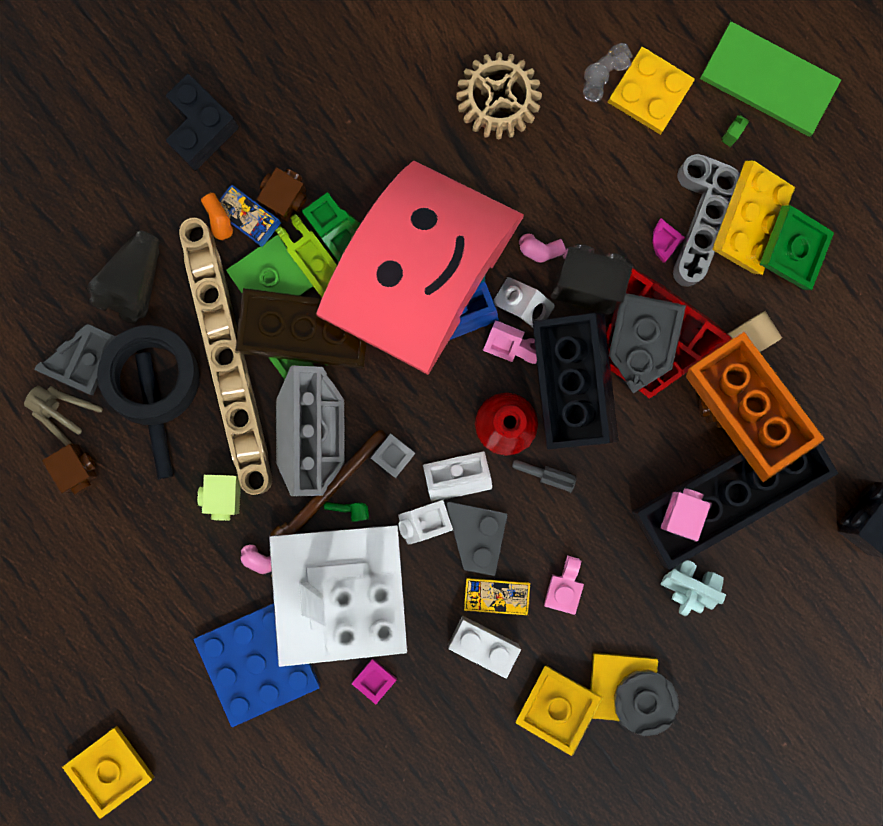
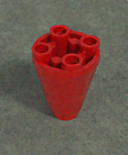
[475,392,538,456]

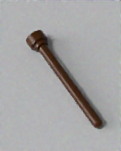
[270,430,386,536]

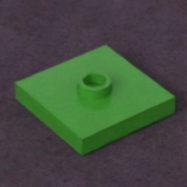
[226,235,314,296]

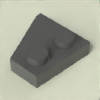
[34,324,116,395]
[447,501,508,576]

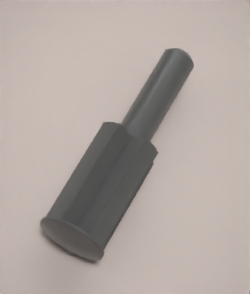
[512,460,577,493]

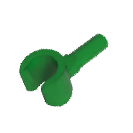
[324,502,369,522]

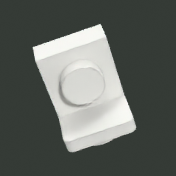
[398,500,453,544]

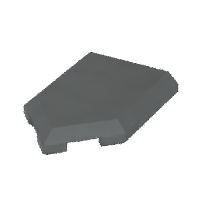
[609,292,686,393]

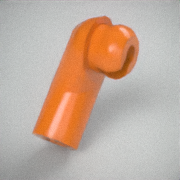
[201,193,233,240]

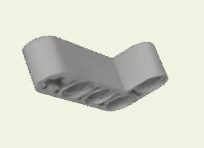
[673,154,740,287]

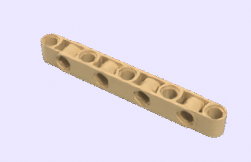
[179,218,272,495]

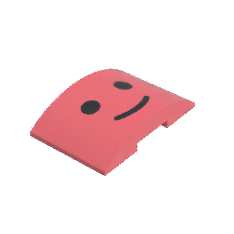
[316,161,524,375]

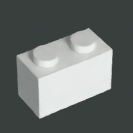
[448,616,521,679]

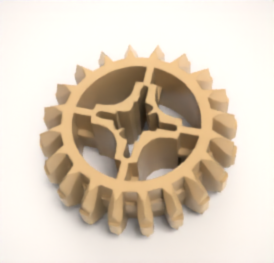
[456,52,542,140]

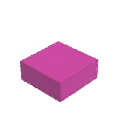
[352,658,397,705]

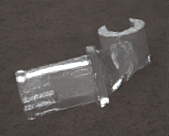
[583,43,633,102]

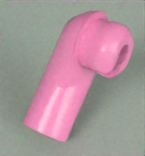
[519,233,566,263]
[240,545,272,574]

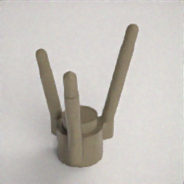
[24,385,103,446]

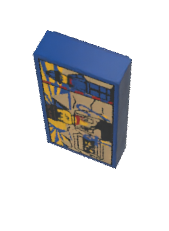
[219,185,281,247]

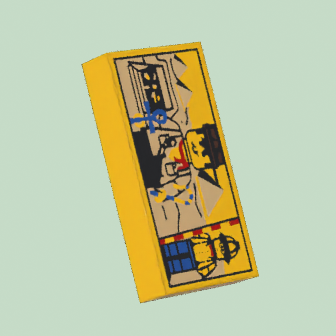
[464,578,530,615]

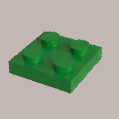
[760,205,834,290]

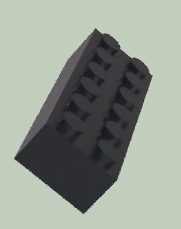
[632,443,839,570]

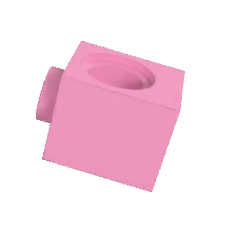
[660,488,711,541]

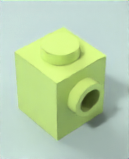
[198,475,241,520]

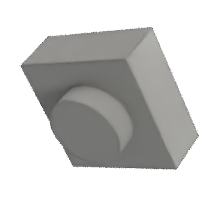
[371,434,416,478]

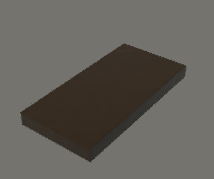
[235,288,366,369]

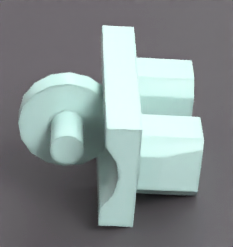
[661,560,726,616]

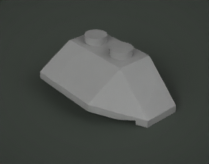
[276,366,345,496]

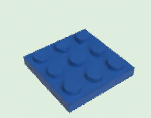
[193,603,321,727]

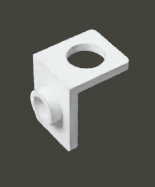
[493,277,554,328]

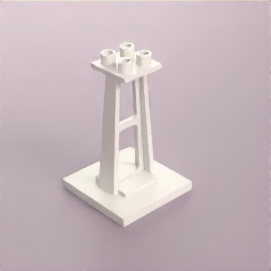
[269,525,407,667]

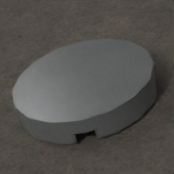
[613,670,679,736]

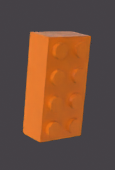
[686,332,824,482]

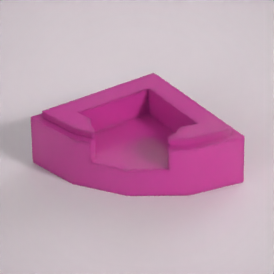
[652,218,685,263]

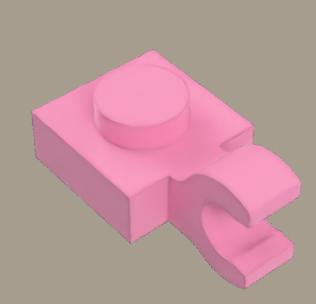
[483,320,537,364]
[544,555,584,615]

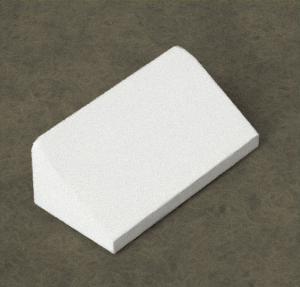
[423,451,492,502]

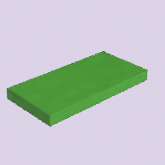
[700,22,841,137]

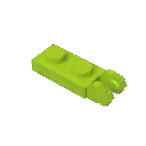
[275,214,337,298]

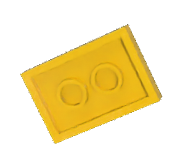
[712,161,795,275]

